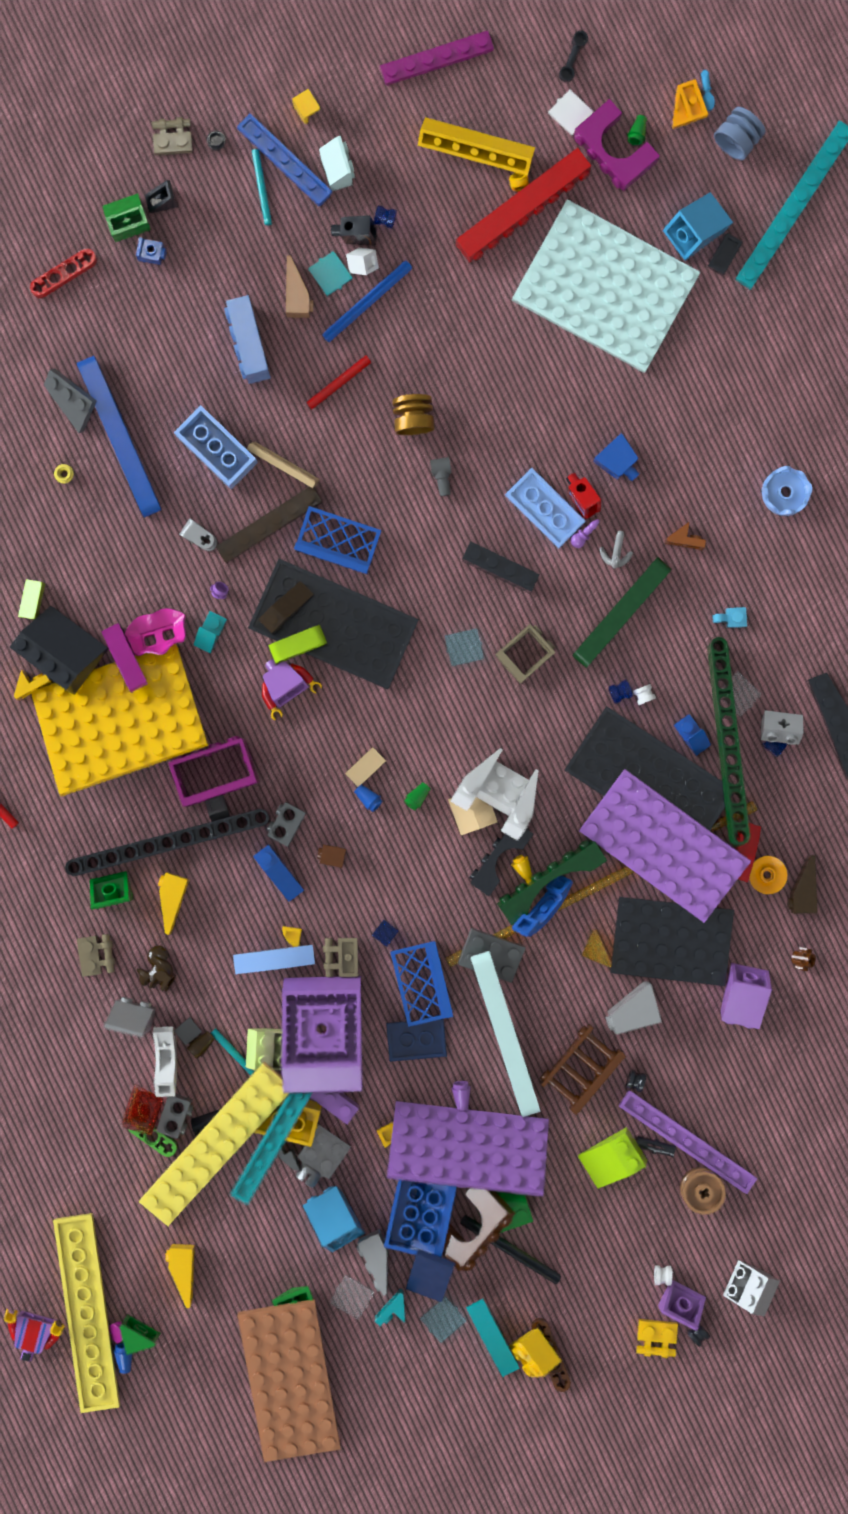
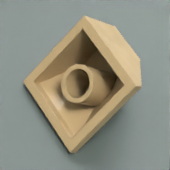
[448,797,497,835]

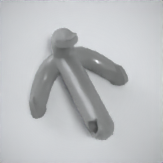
[600,530,633,569]

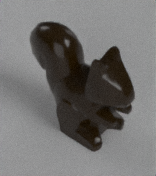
[137,945,176,992]

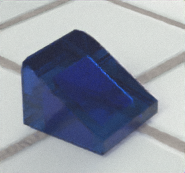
[761,741,788,758]
[372,920,399,947]

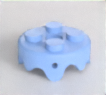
[762,466,812,516]

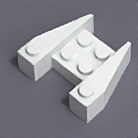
[451,748,538,841]

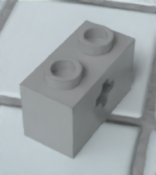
[761,710,803,745]

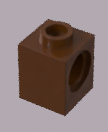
[317,844,347,868]

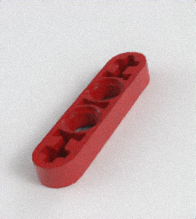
[30,249,97,298]

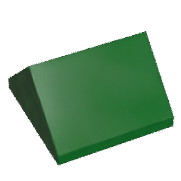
[89,871,134,910]
[120,1314,161,1354]

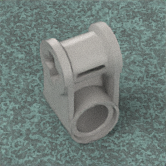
[179,518,217,551]

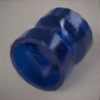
[374,205,397,229]
[608,680,633,704]

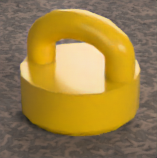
[509,173,529,192]

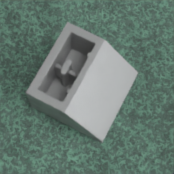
[723,1260,780,1316]

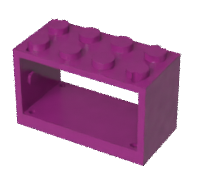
[168,736,260,807]

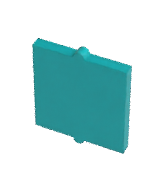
[308,251,353,297]

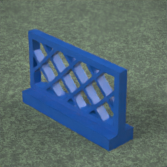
[294,506,382,575]
[390,940,453,1027]

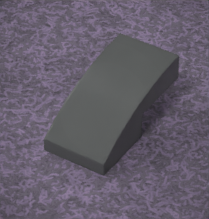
[278,1145,301,1171]

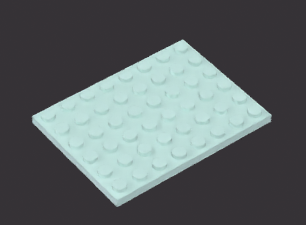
[512,199,700,373]

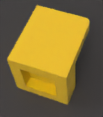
[292,89,320,124]

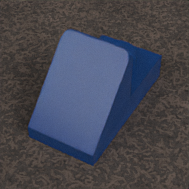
[673,714,711,756]

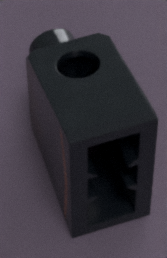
[331,215,377,246]

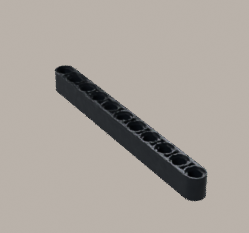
[65,809,270,876]

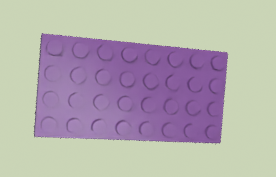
[579,769,751,922]
[387,1101,549,1196]

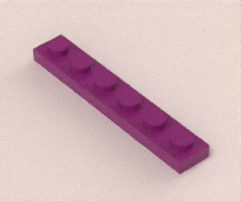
[380,30,494,86]

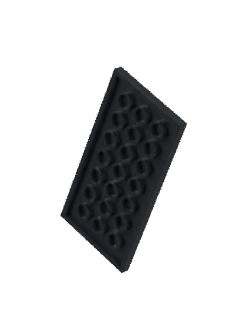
[248,558,419,690]
[564,706,733,830]

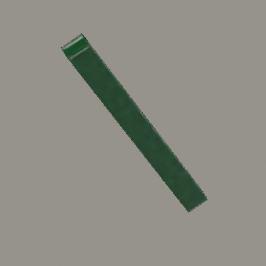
[707,637,750,847]

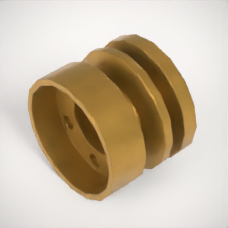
[392,394,435,436]

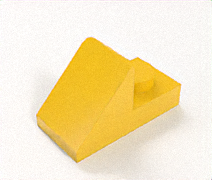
[14,670,53,700]

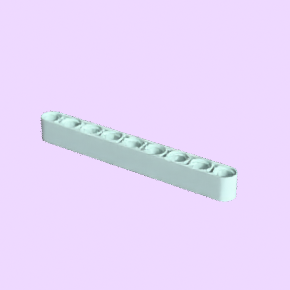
[471,951,541,1118]

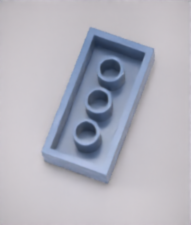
[224,295,271,384]

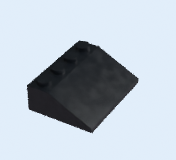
[9,606,109,695]

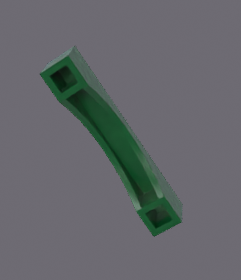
[497,839,607,925]

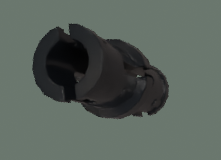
[636,1136,676,1158]

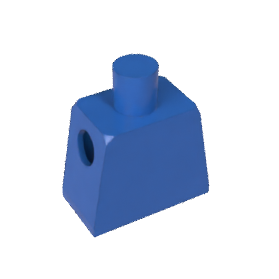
[593,433,640,482]

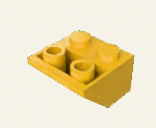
[509,1328,561,1377]

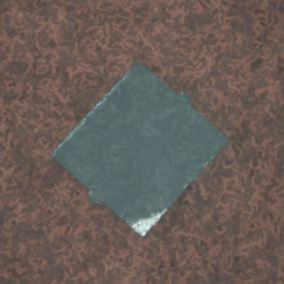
[445,628,484,666]
[420,1296,466,1343]

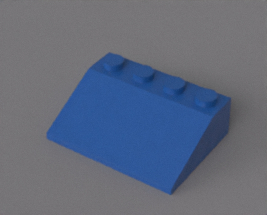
[384,1180,457,1257]

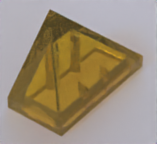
[582,929,612,967]

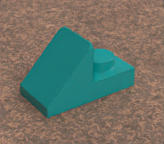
[193,611,227,654]
[374,1288,405,1326]

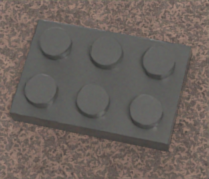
[458,928,525,983]

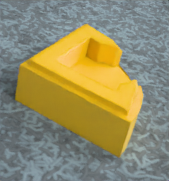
[282,926,302,947]
[377,1121,394,1148]

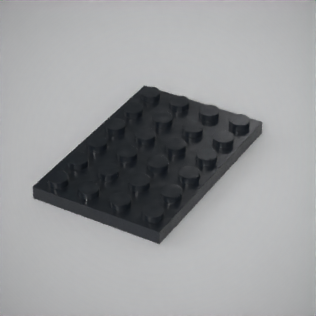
[610,896,734,986]

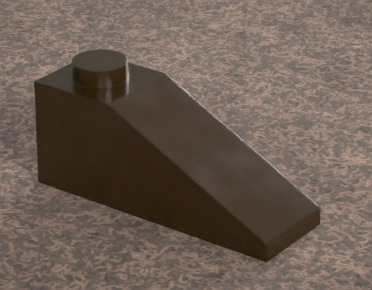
[258,581,314,635]
[787,855,817,914]

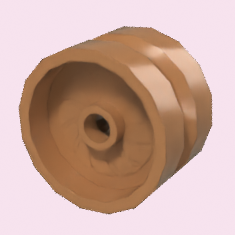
[679,1167,726,1215]

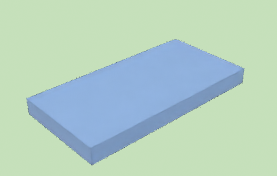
[505,468,586,549]

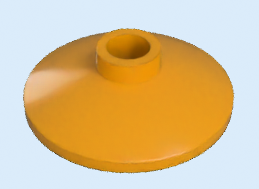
[749,856,787,894]

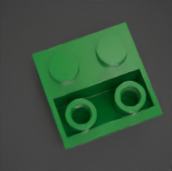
[102,193,151,243]

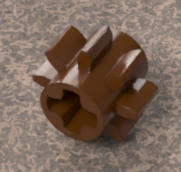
[791,947,816,971]

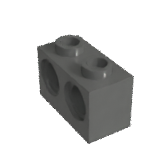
[266,802,306,847]
[156,1094,194,1139]

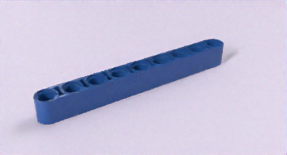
[77,356,162,518]

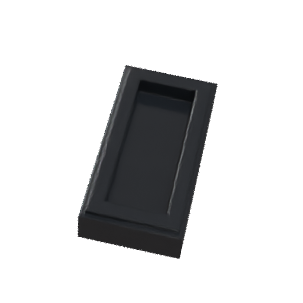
[707,233,743,276]

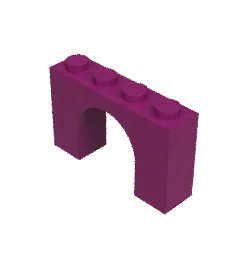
[574,99,660,192]

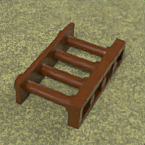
[540,1024,626,1115]

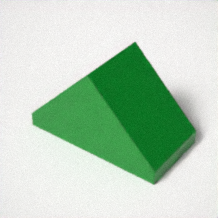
[272,1286,313,1306]

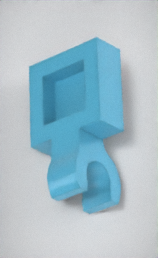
[713,607,747,628]

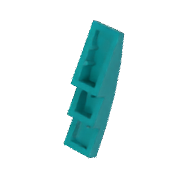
[466,1299,520,1377]

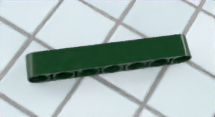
[572,557,672,668]

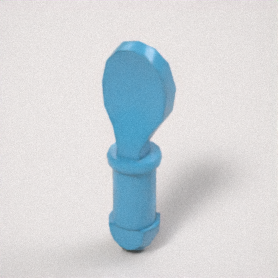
[701,69,715,111]

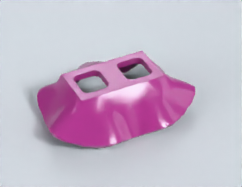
[125,608,186,656]

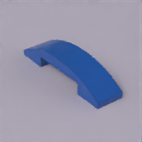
[512,875,573,937]

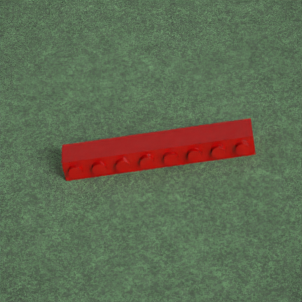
[456,148,592,263]

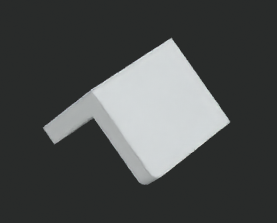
[346,248,379,275]

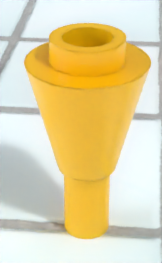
[511,855,532,883]

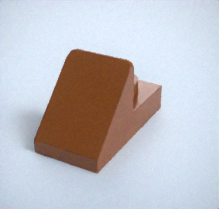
[664,522,706,550]

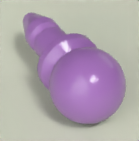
[570,519,600,548]

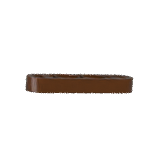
[531,1318,571,1392]

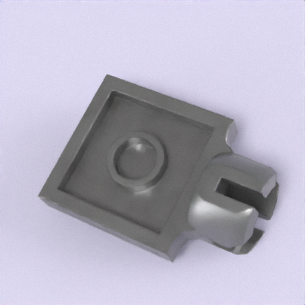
[296,1125,351,1188]

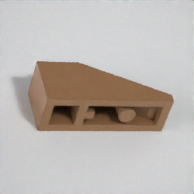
[286,256,314,318]

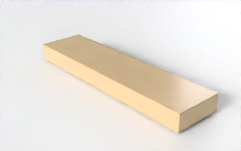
[247,442,320,488]

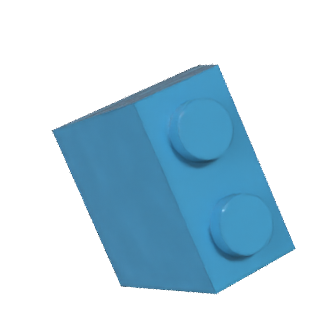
[662,192,733,260]
[303,1186,366,1253]

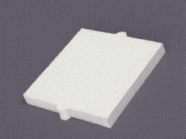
[548,90,594,135]

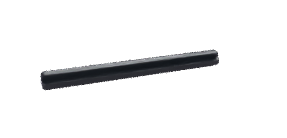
[460,1215,561,1284]

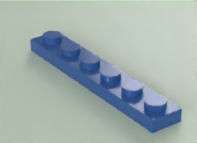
[237,113,333,207]

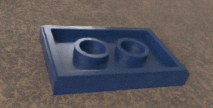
[386,1018,447,1062]
[406,1249,455,1302]

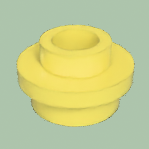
[54,464,74,484]

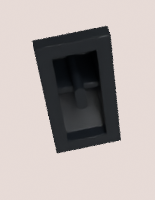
[145,180,178,213]

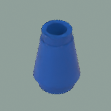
[354,784,383,812]
[114,1342,133,1374]

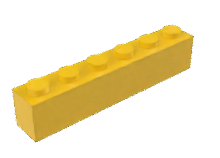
[418,117,535,176]

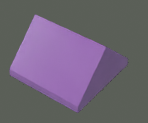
[658,1280,706,1330]

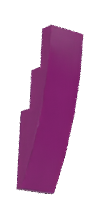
[101,623,148,693]

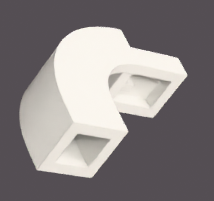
[153,1027,177,1097]

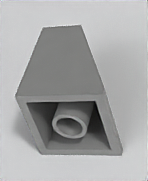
[605,981,661,1034]

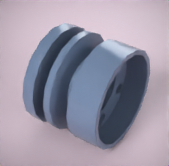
[714,107,766,160]

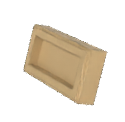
[345,748,386,787]

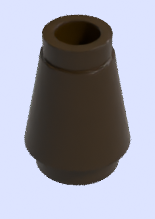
[187,1031,215,1059]

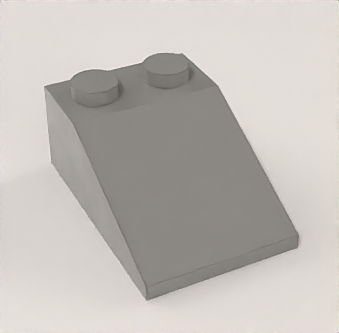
[104,997,156,1037]

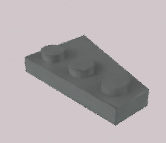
[44,368,97,433]

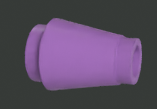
[451,1081,471,1111]

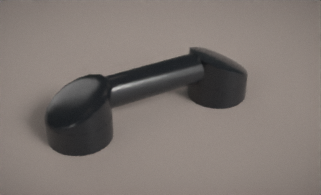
[558,30,588,83]

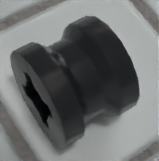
[626,1069,647,1092]
[687,1323,711,1347]

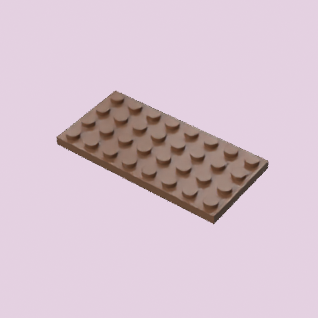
[238,1299,341,1462]

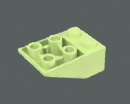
[246,1028,282,1070]

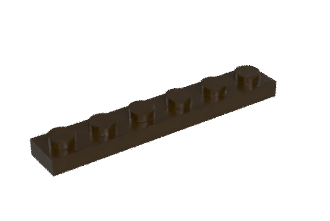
[216,487,322,564]

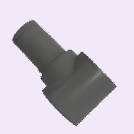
[430,457,452,496]

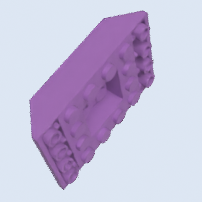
[282,976,362,1093]

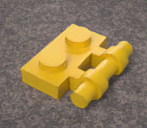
[636,1319,678,1358]

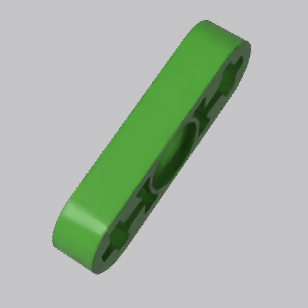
[128,1116,178,1157]

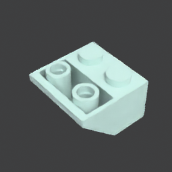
[319,136,355,191]

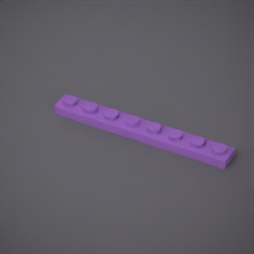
[618,1090,758,1194]

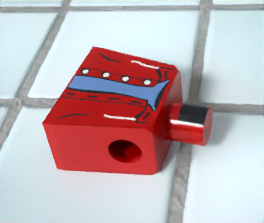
[566,473,601,520]

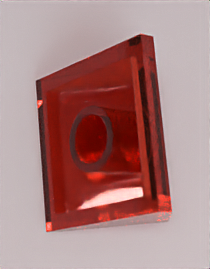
[122,1085,163,1135]

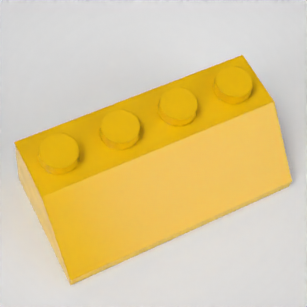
[253,1095,322,1147]

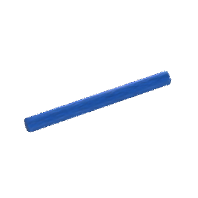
[322,261,412,342]

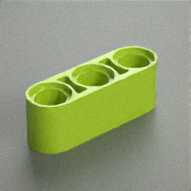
[269,625,327,664]

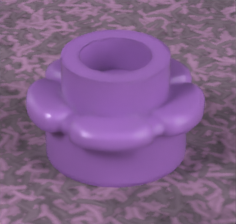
[210,582,229,599]

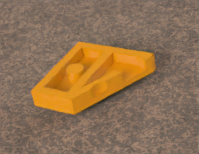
[672,79,708,129]

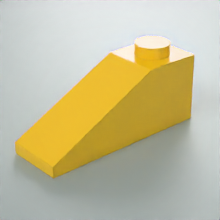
[158,872,190,935]
[166,1244,195,1308]

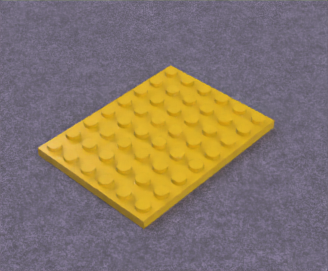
[31,643,209,797]

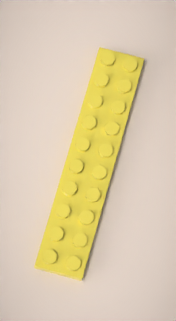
[139,1062,289,1226]
[53,1213,120,1413]

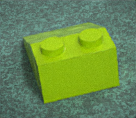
[578,1127,647,1189]

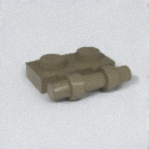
[152,117,193,155]
[77,934,115,977]
[323,937,358,977]

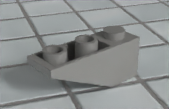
[356,1229,388,1296]

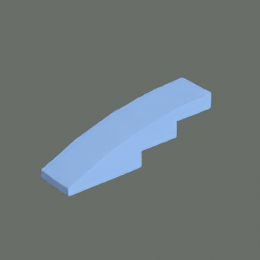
[233,945,315,974]

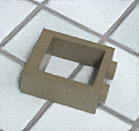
[495,624,555,684]

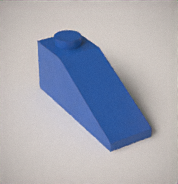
[253,844,304,901]

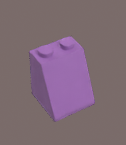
[721,963,772,1029]

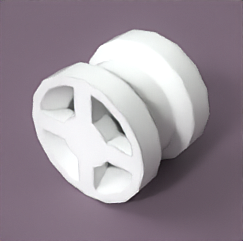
[633,684,656,705]
[654,1265,672,1286]

